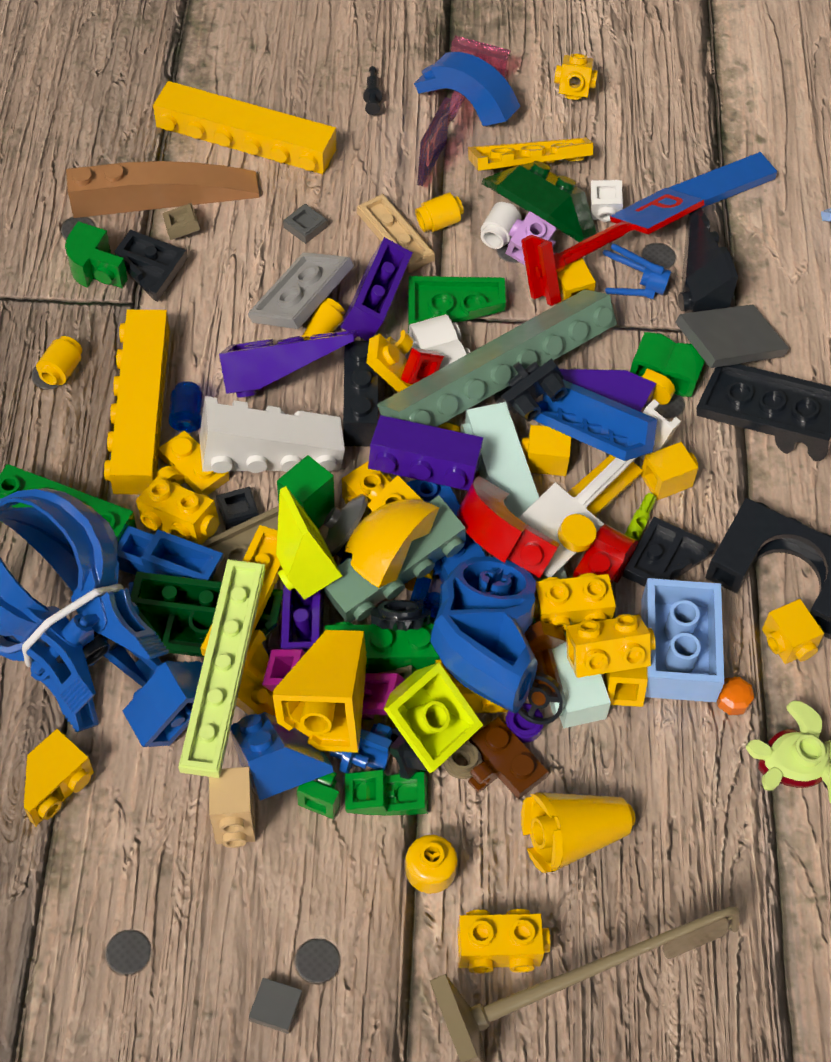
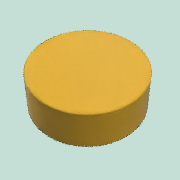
[558,514,596,552]

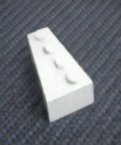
[199,396,345,473]

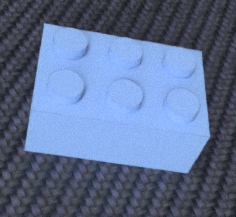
[641,578,724,702]

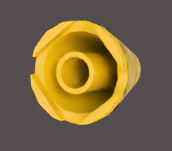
[521,792,635,873]

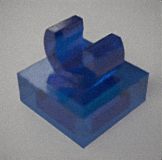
[410,577,440,619]

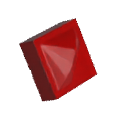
[401,348,444,384]

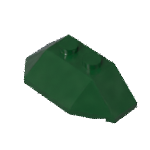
[481,161,597,243]
[130,571,283,657]

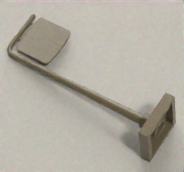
[430,906,740,1062]

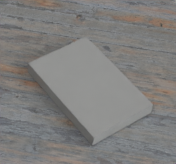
[248,252,354,329]

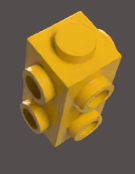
[136,477,220,545]
[533,573,616,632]
[566,614,656,678]
[457,909,550,974]

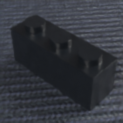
[343,341,378,447]

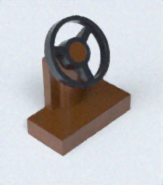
[518,621,566,725]

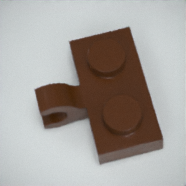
[468,717,549,800]

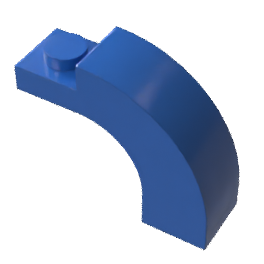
[414,52,521,126]

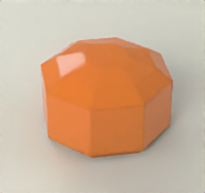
[717,677,754,715]

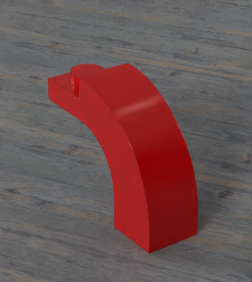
[457,476,560,578]

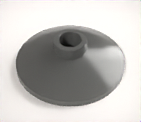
[323,494,368,556]

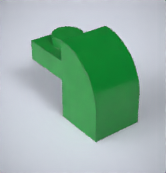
[65,221,128,288]

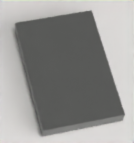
[675,304,789,368]

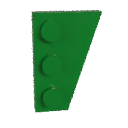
[408,276,506,334]

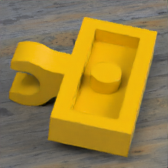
[366,330,413,392]
[156,430,229,495]

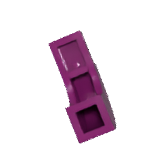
[262,649,405,720]

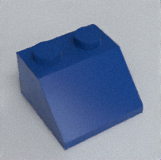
[230,712,334,801]

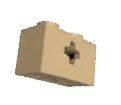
[209,767,255,848]

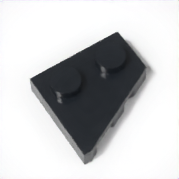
[114,229,188,302]
[623,517,716,587]

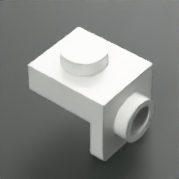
[591,180,623,222]

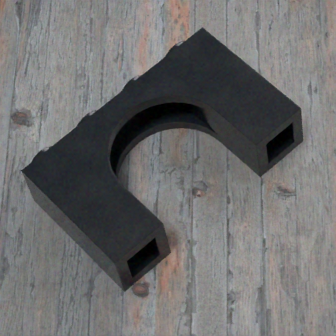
[705,498,831,639]

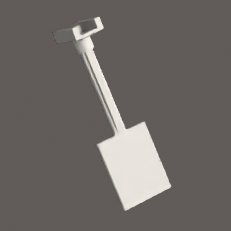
[518,399,681,577]

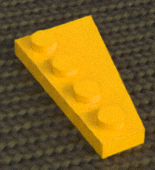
[468,137,593,171]

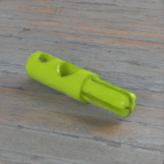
[625,493,657,541]

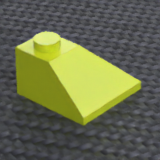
[276,486,342,600]
[384,662,483,773]

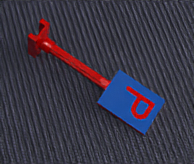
[521,188,704,306]

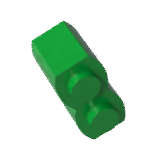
[630,332,705,397]

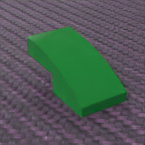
[345,770,428,816]

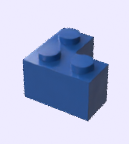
[122,661,203,747]

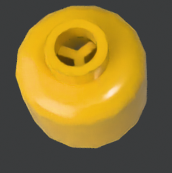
[405,834,458,894]

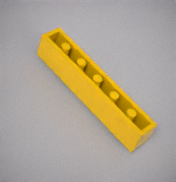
[153,81,337,174]
[104,309,170,495]

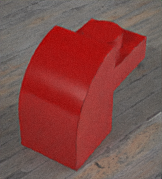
[573,524,638,584]

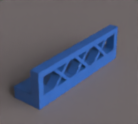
[533,380,658,461]

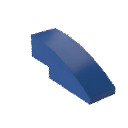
[117,526,224,581]

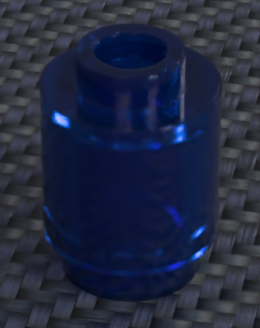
[168,381,204,433]

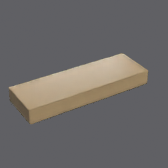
[357,194,435,274]

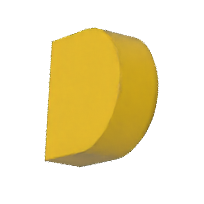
[642,369,675,405]

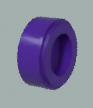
[505,703,543,743]

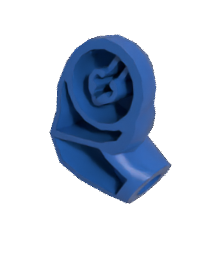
[430,556,538,714]

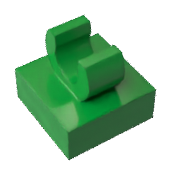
[297,772,340,819]

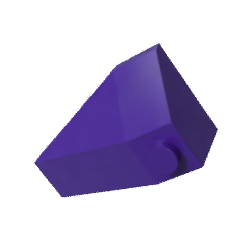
[219,330,357,398]

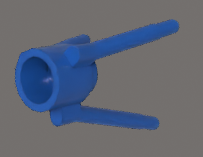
[603,244,671,299]

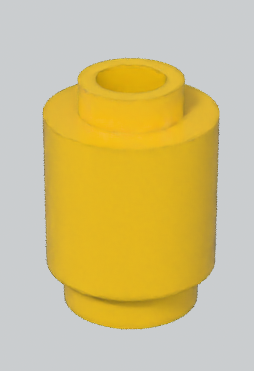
[415,192,464,232]
[36,336,82,385]

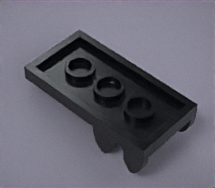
[696,364,831,461]

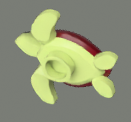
[746,701,831,803]

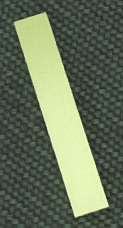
[178,559,266,778]

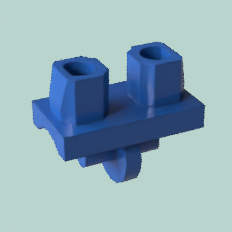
[328,723,392,774]

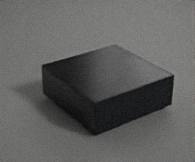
[216,487,259,530]

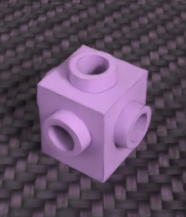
[505,211,556,265]

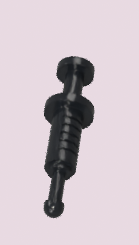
[363,66,382,115]

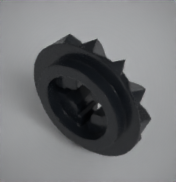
[371,600,431,632]

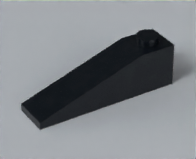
[678,207,738,313]

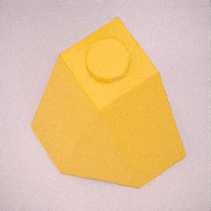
[273,630,367,752]

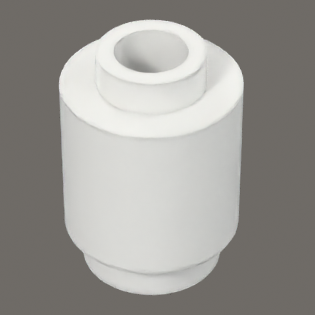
[481,202,521,249]

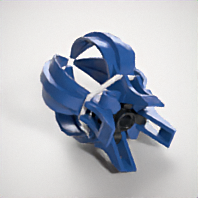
[0,488,169,732]

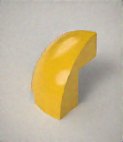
[345,499,439,588]

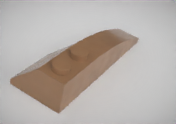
[66,161,259,218]

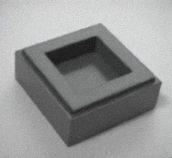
[283,204,328,244]
[249,978,302,1034]

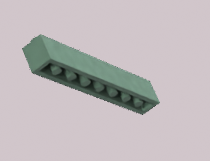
[377,289,617,427]

